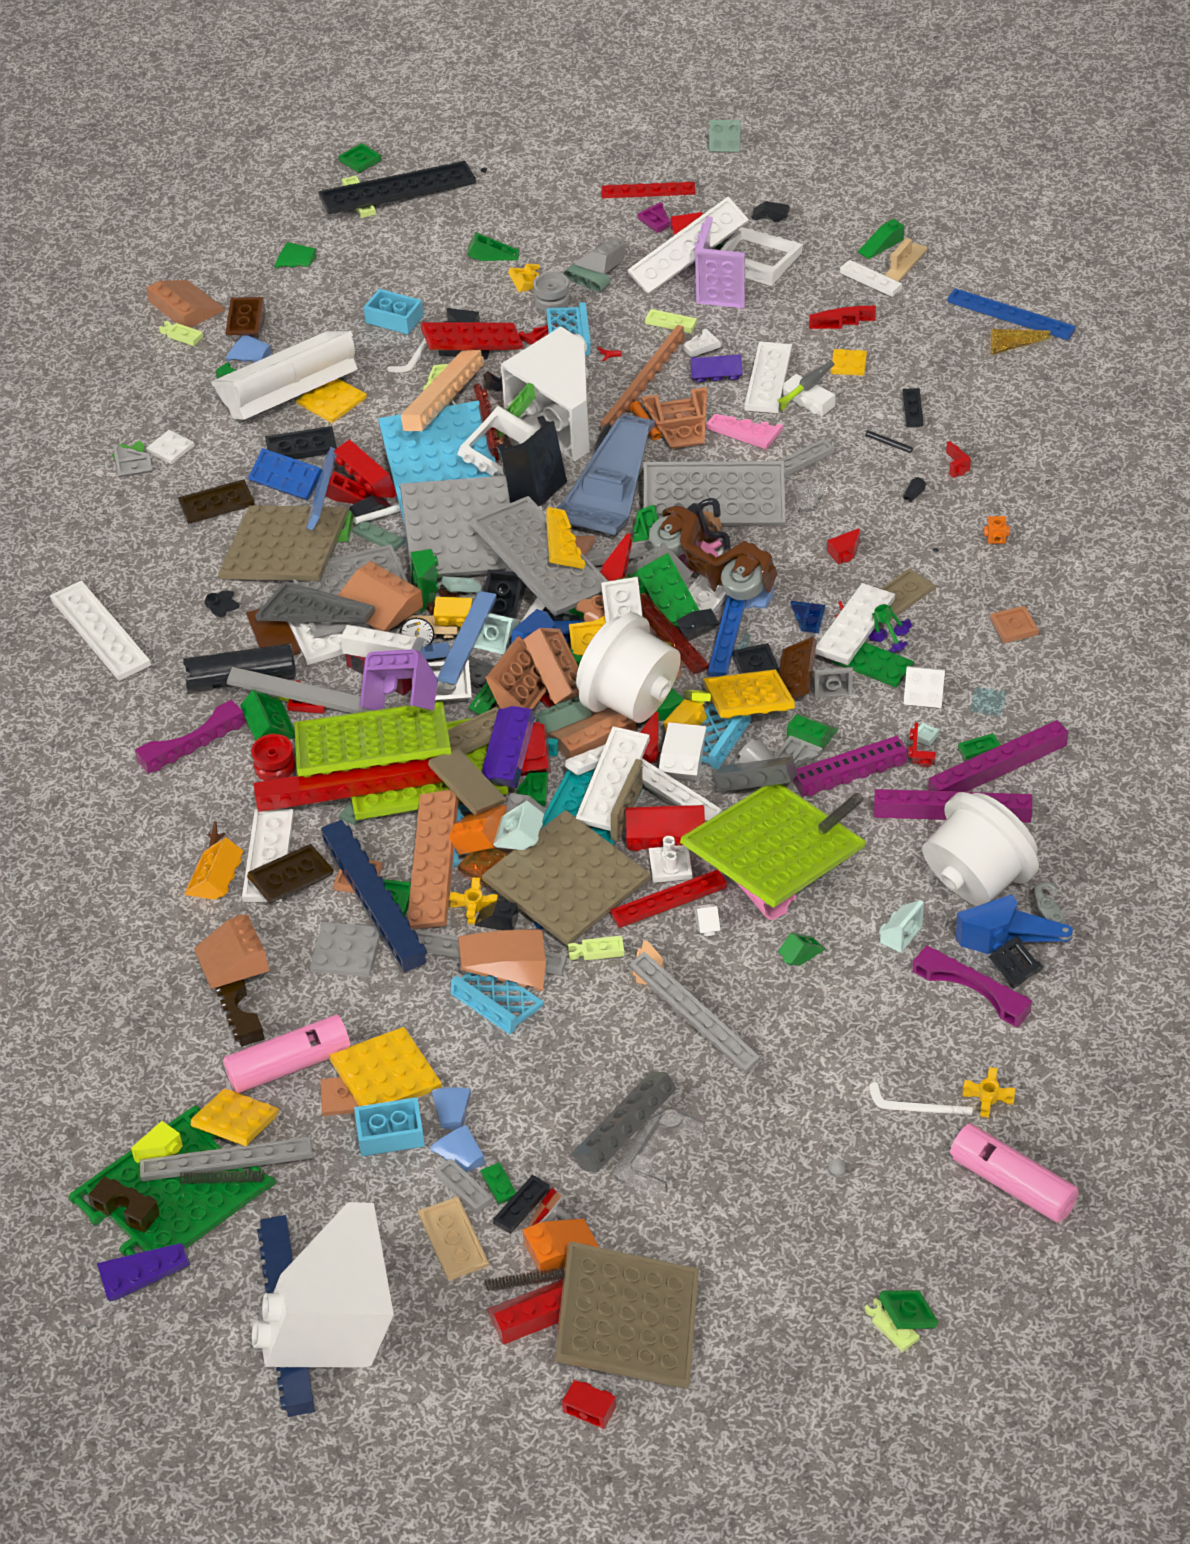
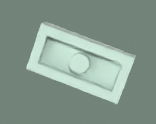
[441,576,482,594]

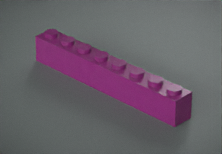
[928,720,1069,792]
[874,789,1032,823]

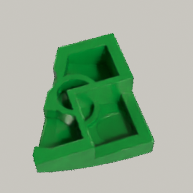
[274,242,317,268]

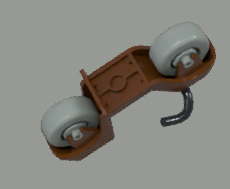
[649,498,778,600]

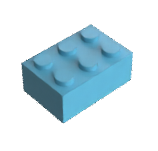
[363,289,424,334]
[354,1097,425,1157]

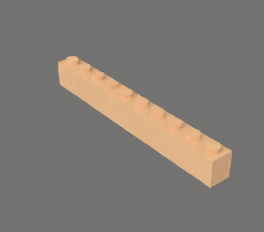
[401,350,484,431]

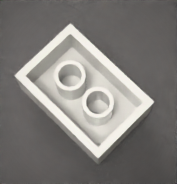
[412,660,471,701]

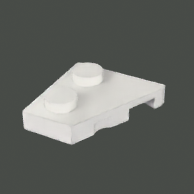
[683,329,721,357]

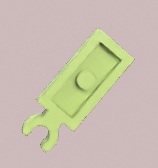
[159,321,203,346]
[568,936,624,961]
[865,1298,920,1352]

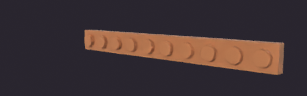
[601,325,685,431]

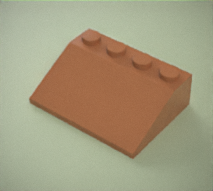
[146,280,225,328]
[338,561,423,631]
[485,636,547,709]
[547,707,636,760]
[194,914,270,989]

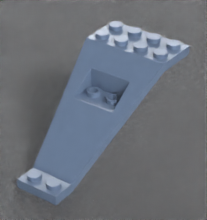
[556,414,655,535]

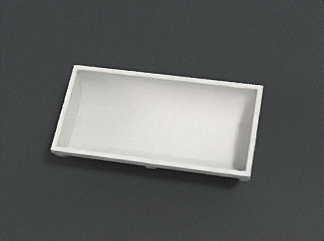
[211,331,358,420]

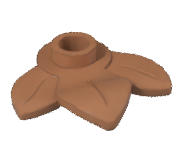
[576,595,605,622]

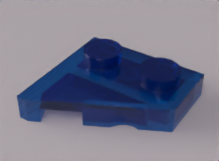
[790,601,826,634]

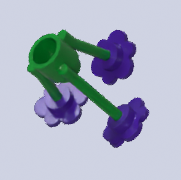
[868,604,913,652]

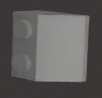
[812,667,853,698]

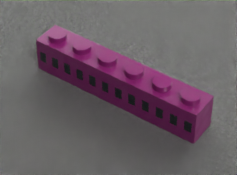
[793,735,908,797]

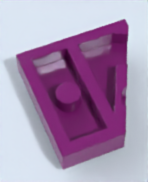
[638,202,670,233]

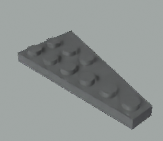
[255,581,375,623]

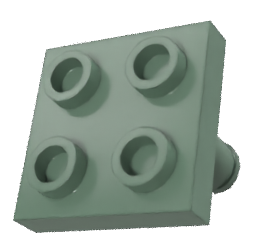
[709,120,741,152]

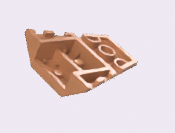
[641,387,708,449]
[458,928,546,991]

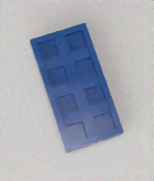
[248,448,323,501]

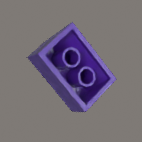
[690,354,743,382]

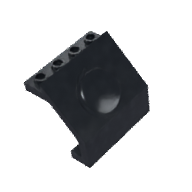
[497,415,567,507]

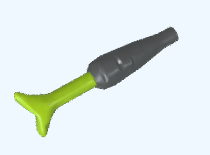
[777,360,835,411]

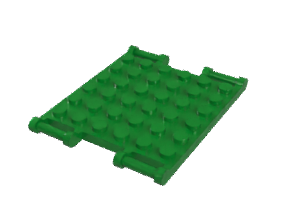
[68,1105,276,1256]

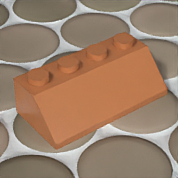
[523,628,579,704]

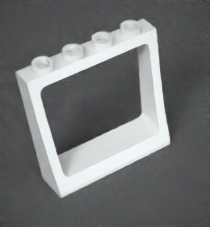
[720,227,803,286]
[458,406,538,477]

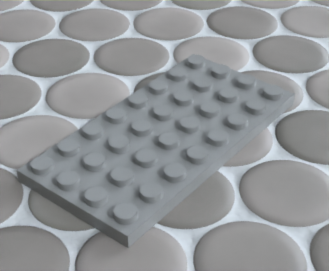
[644,461,786,526]
[470,496,609,616]

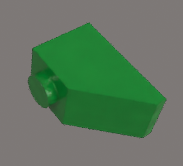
[778,932,826,966]

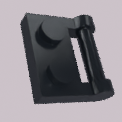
[988,936,1043,988]

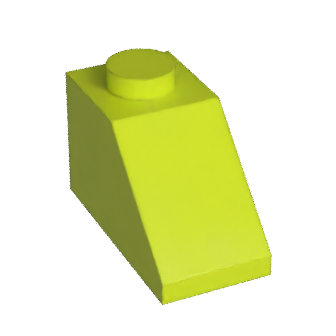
[131,1121,183,1163]

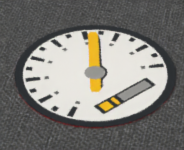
[400,617,435,646]

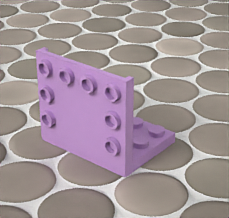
[695,216,746,308]

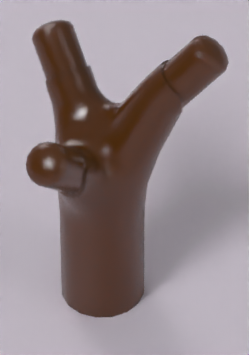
[207,821,226,848]

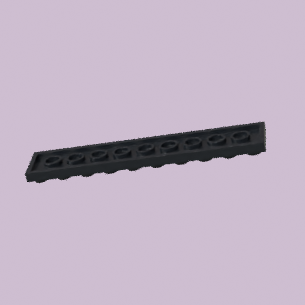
[318,161,476,214]

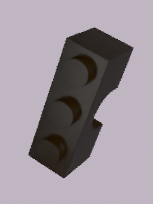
[88,1176,160,1233]

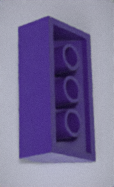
[482,706,535,788]

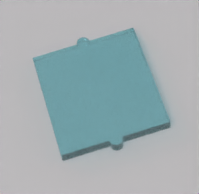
[970,687,1006,716]

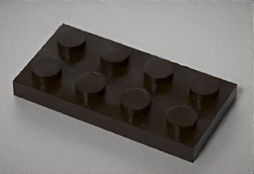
[178,479,255,524]
[247,844,334,904]

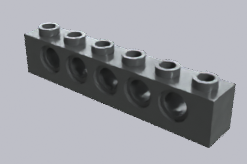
[572,1071,677,1172]

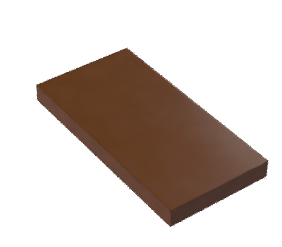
[246,609,300,655]
[779,636,817,699]

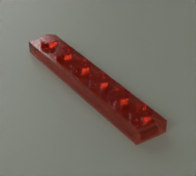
[473,383,500,461]
[640,593,710,674]

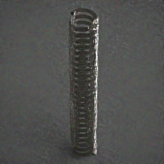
[818,793,864,834]
[180,1170,264,1184]
[485,1267,564,1292]

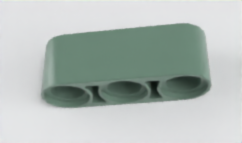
[563,262,611,293]
[536,696,592,733]

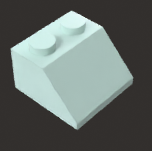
[474,613,519,654]
[493,801,544,850]
[879,900,924,953]

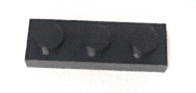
[902,388,923,427]
[493,1174,550,1234]

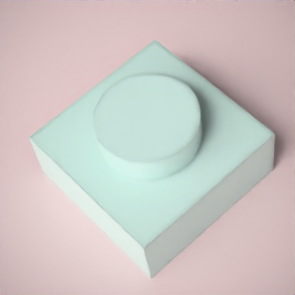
[917,723,939,747]

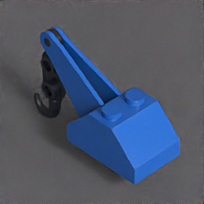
[511,606,584,644]

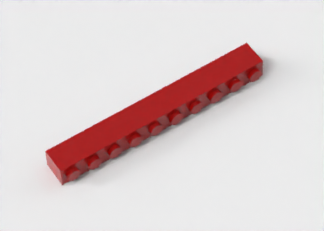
[253,756,443,812]

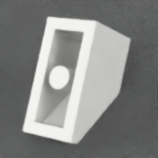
[693,904,720,936]

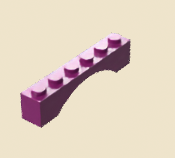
[135,699,245,774]
[913,945,1032,1028]

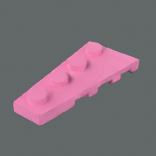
[706,414,783,450]

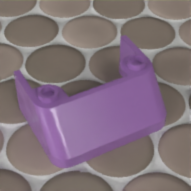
[360,649,437,711]

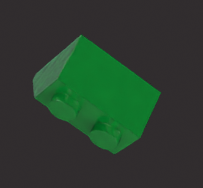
[787,714,838,751]

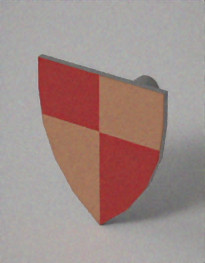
[528,1187,570,1227]

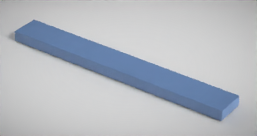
[306,447,335,530]
[438,591,496,684]

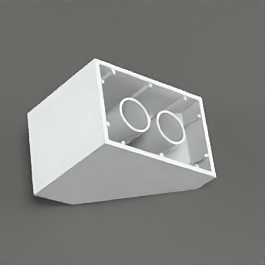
[501,327,590,461]
[252,1202,394,1367]

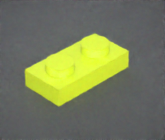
[684,690,711,704]

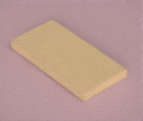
[418,1196,489,1281]

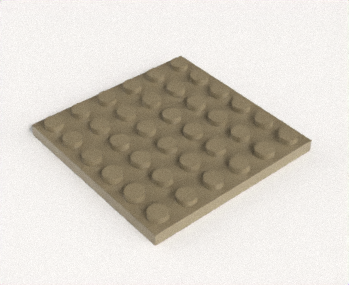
[218,505,349,581]
[482,810,651,946]
[554,1241,699,1389]

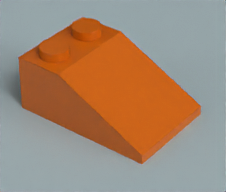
[449,805,507,855]
[522,1218,599,1277]

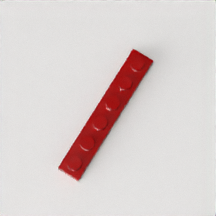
[601,181,695,199]
[610,869,727,928]

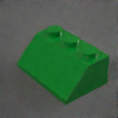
[410,549,439,614]
[240,690,295,741]

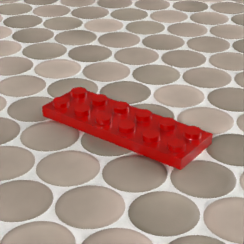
[420,322,523,350]

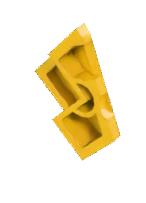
[508,263,540,293]

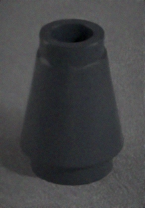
[903,477,926,502]

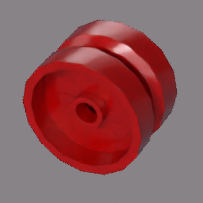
[251,734,296,781]

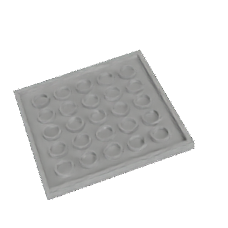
[400,476,510,577]
[292,544,420,638]

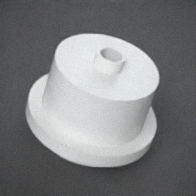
[576,612,681,723]
[922,792,1039,906]

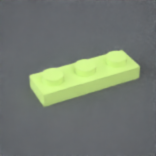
[645,309,697,333]

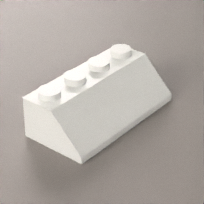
[341,625,425,657]

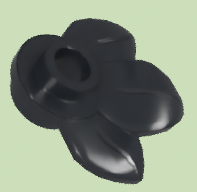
[204,590,240,617]

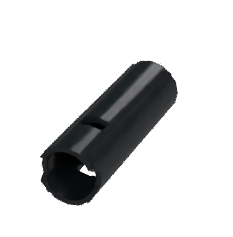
[183,643,296,692]

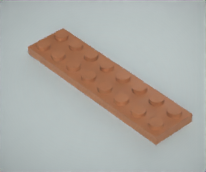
[408,790,459,929]

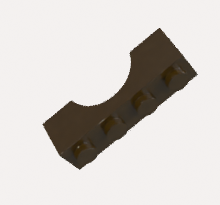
[215,979,265,1047]

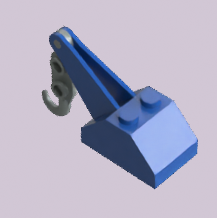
[955,882,1073,954]

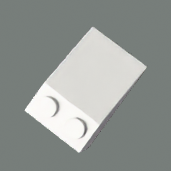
[659,722,707,781]

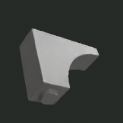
[626,543,692,585]

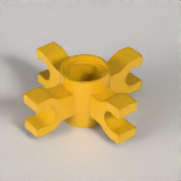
[449,877,498,924]
[963,1067,1016,1118]

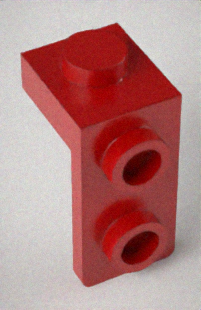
[946,441,971,478]
[908,722,936,768]

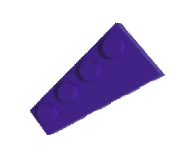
[97,1243,191,1302]

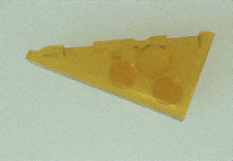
[991,329,1050,354]

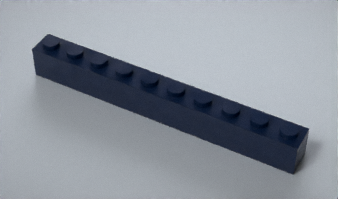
[321,819,427,973]
[257,1215,315,1417]

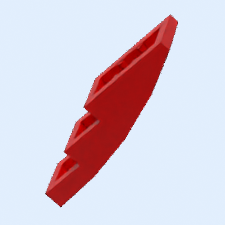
[809,305,876,329]

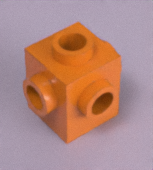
[984,516,1010,544]

